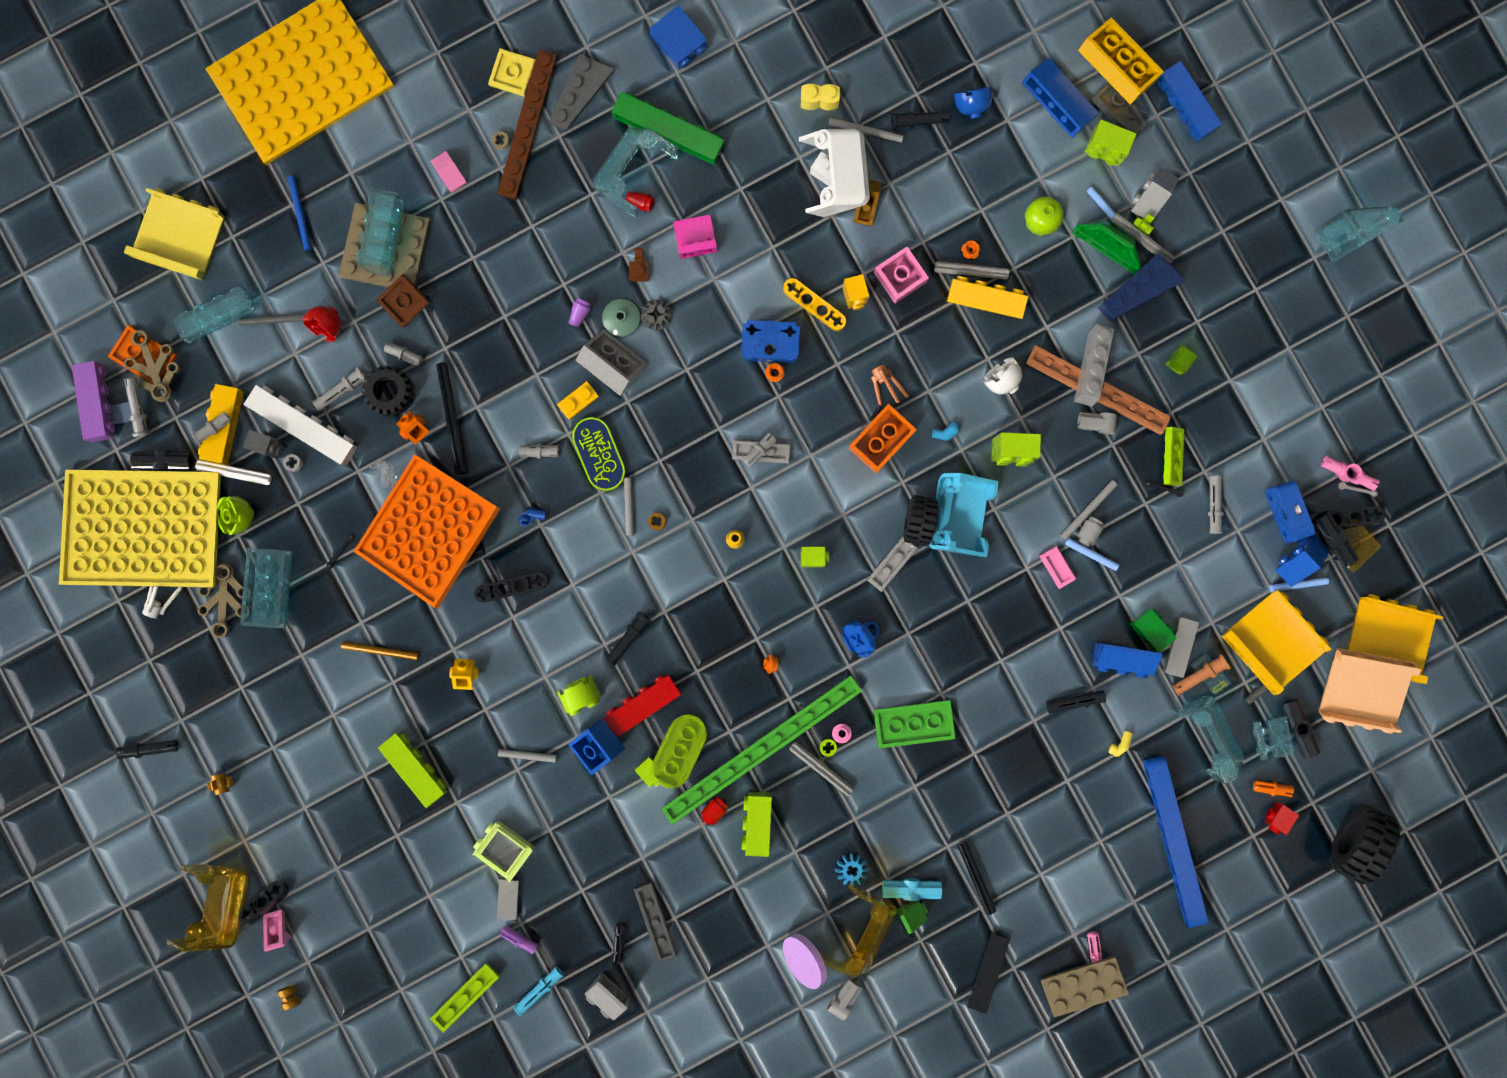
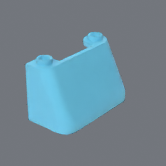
[929,473,999,557]

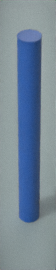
[287,176,312,251]

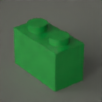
[1129,609,1177,653]

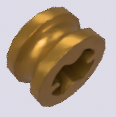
[648,513,666,530]

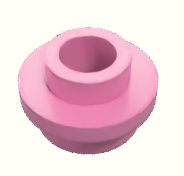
[832,724,852,743]

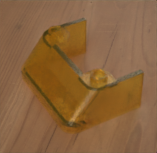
[166,864,248,952]
[819,884,897,977]

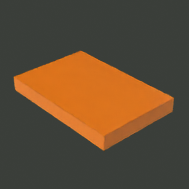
[108,325,178,385]

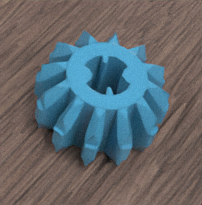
[835,852,869,887]

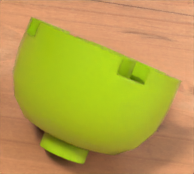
[1025,196,1064,236]
[216,496,254,535]

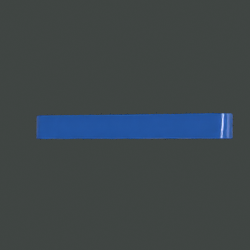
[1143,755,1208,929]

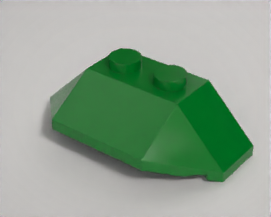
[1071,220,1141,274]

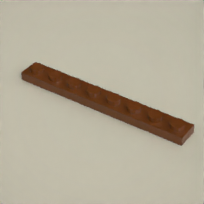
[497,50,557,200]

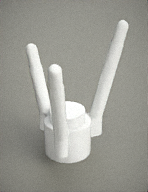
[142,585,183,619]

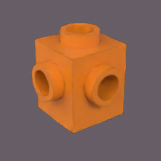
[396,411,430,445]

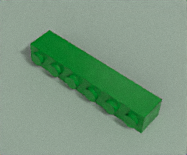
[611,92,725,165]

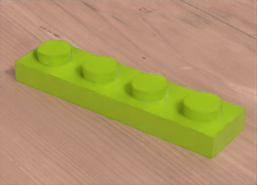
[430,962,500,1033]

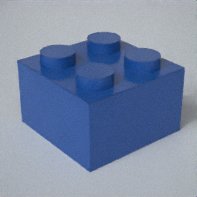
[568,718,625,775]

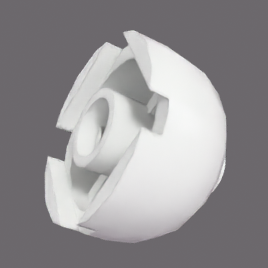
[983,357,1022,394]

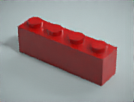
[604,674,682,737]

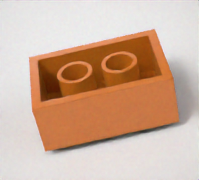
[848,404,917,474]

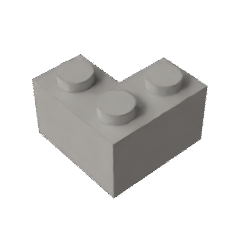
[1131,167,1179,219]

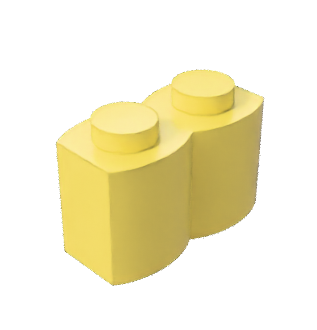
[801,84,840,110]

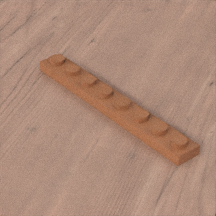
[1026,345,1171,435]

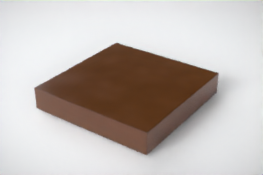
[376,274,430,328]

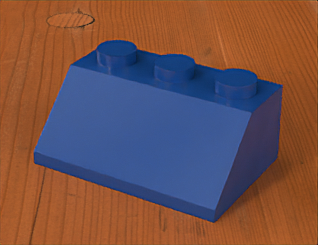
[1092,643,1163,679]

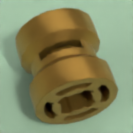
[277,984,302,1011]

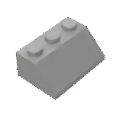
[575,329,648,396]

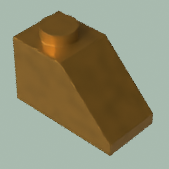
[854,179,882,226]

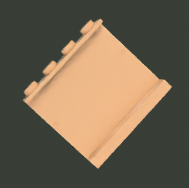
[1318,648,1421,734]

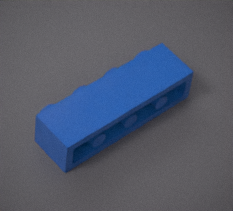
[1157,61,1222,142]

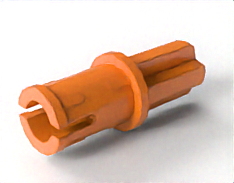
[1253,780,1294,798]

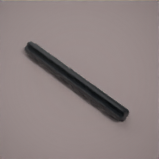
[436,362,466,474]

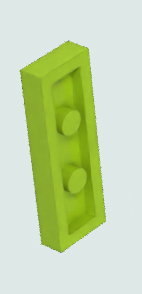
[1163,427,1184,486]

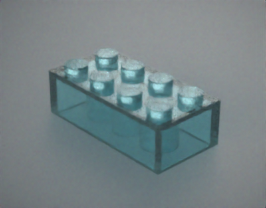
[356,188,405,277]
[240,548,293,628]

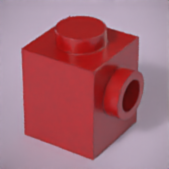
[1264,802,1299,835]

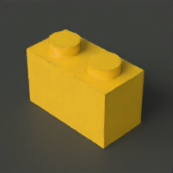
[842,274,869,310]

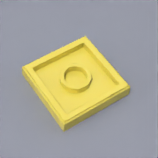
[488,48,536,97]

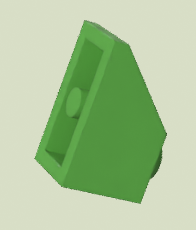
[897,901,928,934]

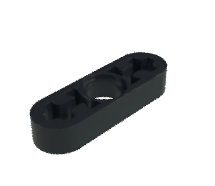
[238,881,289,925]

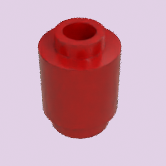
[701,796,729,826]

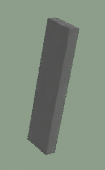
[634,882,677,963]

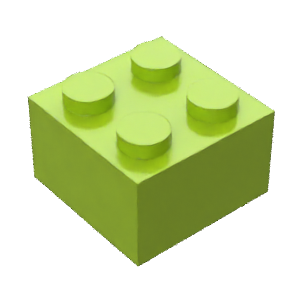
[1084,120,1136,166]

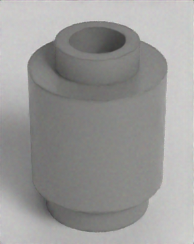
[1077,517,1104,547]

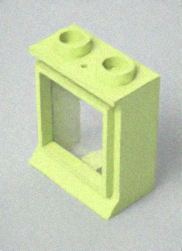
[472,820,536,883]

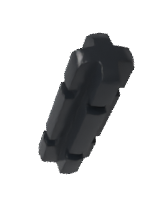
[612,924,626,963]

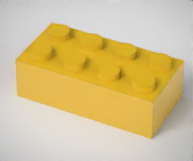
[1078,17,1164,105]

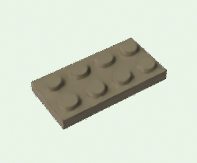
[1040,956,1129,1017]

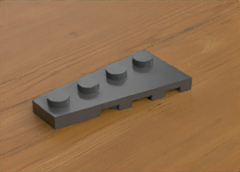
[549,54,615,132]

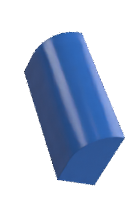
[1022,58,1099,138]

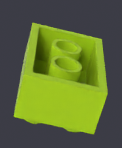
[991,433,1041,467]
[742,791,772,857]

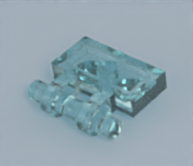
[1252,716,1295,761]

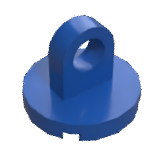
[842,621,880,658]

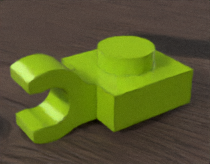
[1132,214,1154,236]

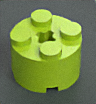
[556,675,601,716]

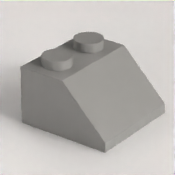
[585,972,631,1021]

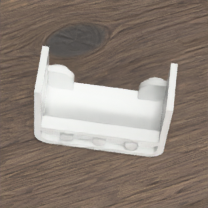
[799,129,870,217]

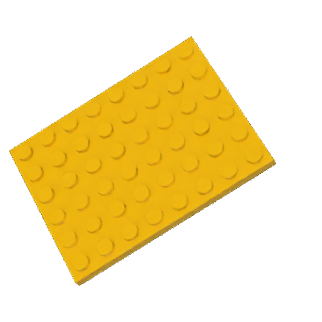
[205,0,395,165]

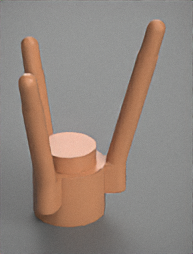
[871,364,909,405]

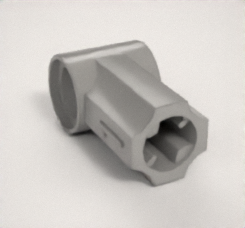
[1077,412,1117,434]
[827,978,863,1021]

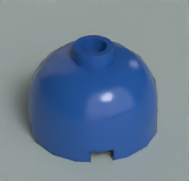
[954,87,992,119]

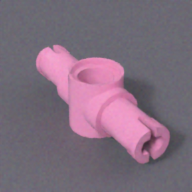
[1320,455,1380,491]

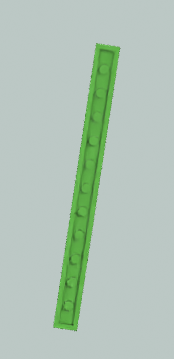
[661,675,862,825]

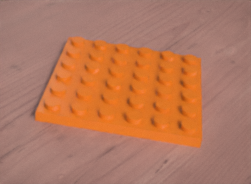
[353,454,500,609]

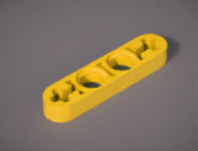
[783,278,846,331]

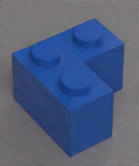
[1275,535,1330,587]

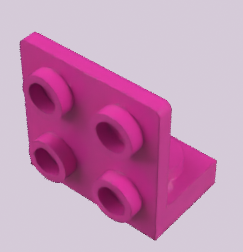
[673,215,717,259]

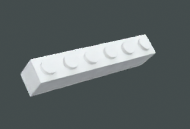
[243,385,358,466]

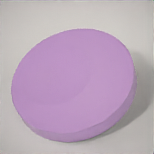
[783,933,827,989]

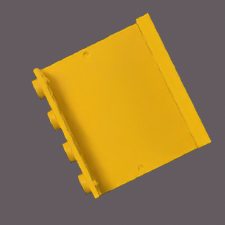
[1221,590,1331,695]
[1347,594,1443,684]

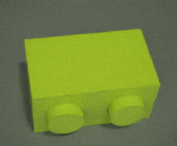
[801,547,829,568]

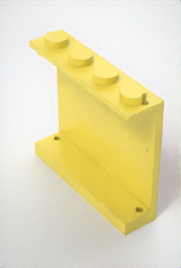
[124,188,225,280]

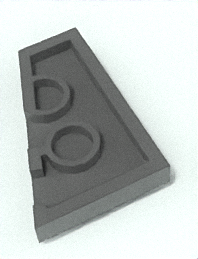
[1091,83,1146,135]

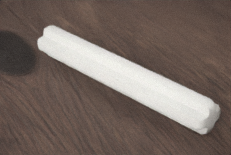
[195,460,272,485]

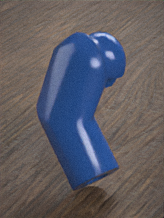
[519,508,547,526]

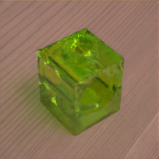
[1165,345,1198,375]

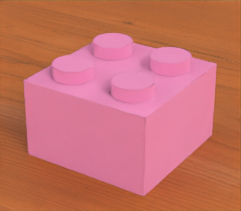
[874,247,929,304]

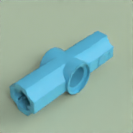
[882,878,942,901]

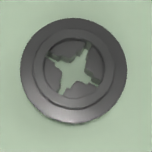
[641,299,671,330]

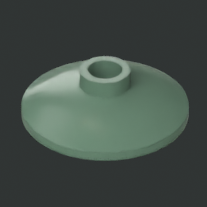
[602,299,640,337]

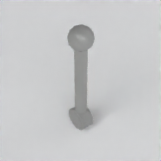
[1338,482,1378,497]

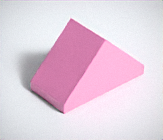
[431,151,467,193]

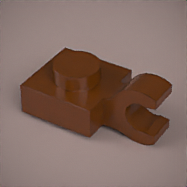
[629,248,649,282]

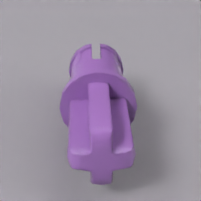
[500,926,538,955]

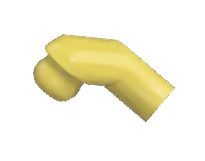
[1108,731,1133,757]

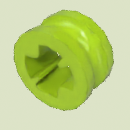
[820,739,837,757]

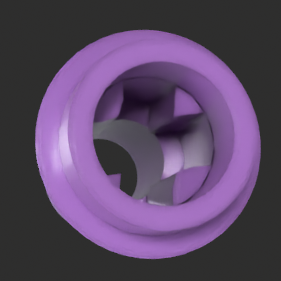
[568,298,591,328]

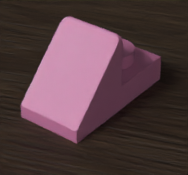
[263,909,291,952]

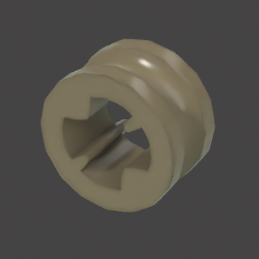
[492,131,510,150]

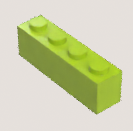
[378,732,448,808]

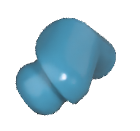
[931,422,959,441]

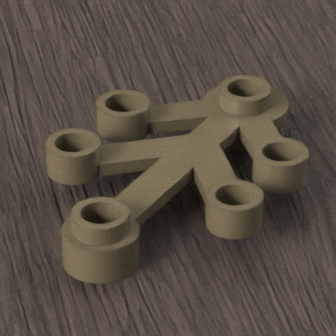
[124,330,180,402]
[197,563,250,638]

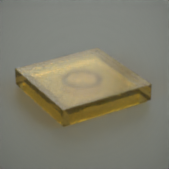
[1326,519,1382,573]

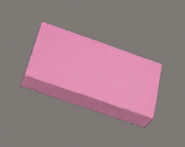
[1039,546,1076,589]

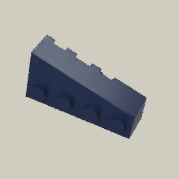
[1098,253,1185,322]

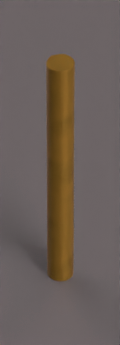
[341,641,419,660]

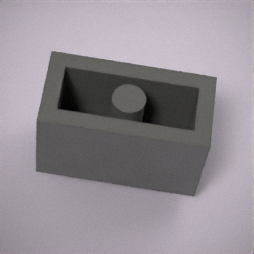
[243,429,283,459]

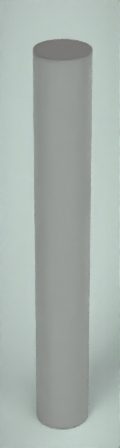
[624,478,634,536]
[498,749,557,763]

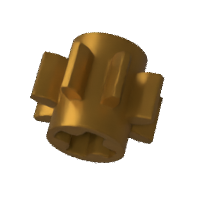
[207,773,234,795]

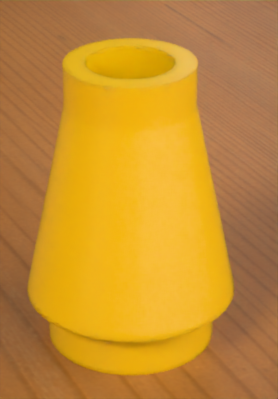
[726,530,745,549]

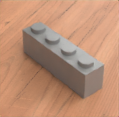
[1074,324,1114,407]

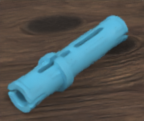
[513,966,564,1016]

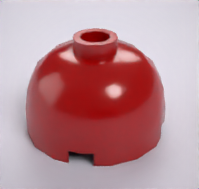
[301,306,342,343]

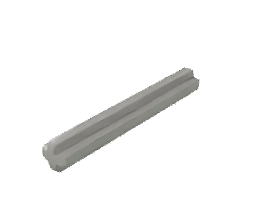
[1111,213,1175,264]
[934,261,1009,280]
[789,742,854,796]

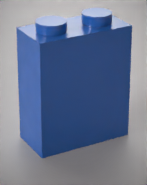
[649,5,708,70]

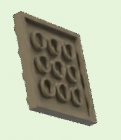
[339,203,431,288]

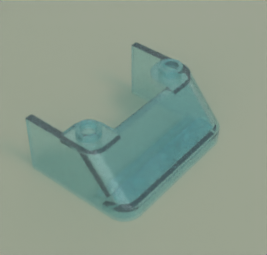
[593,127,678,218]

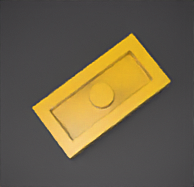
[557,381,599,420]

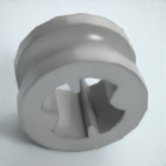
[283,454,303,472]

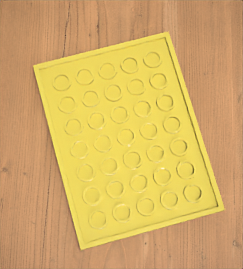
[59,470,221,587]

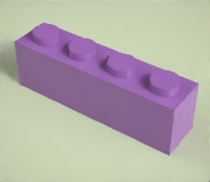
[72,361,115,443]

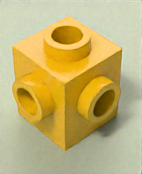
[450,659,479,690]

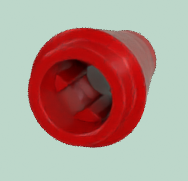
[625,191,655,212]

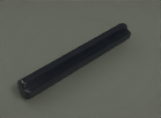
[957,841,996,915]

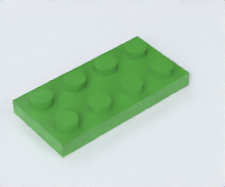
[873,700,955,748]

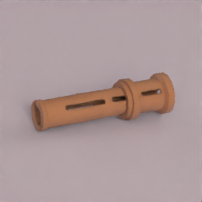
[1172,654,1231,696]

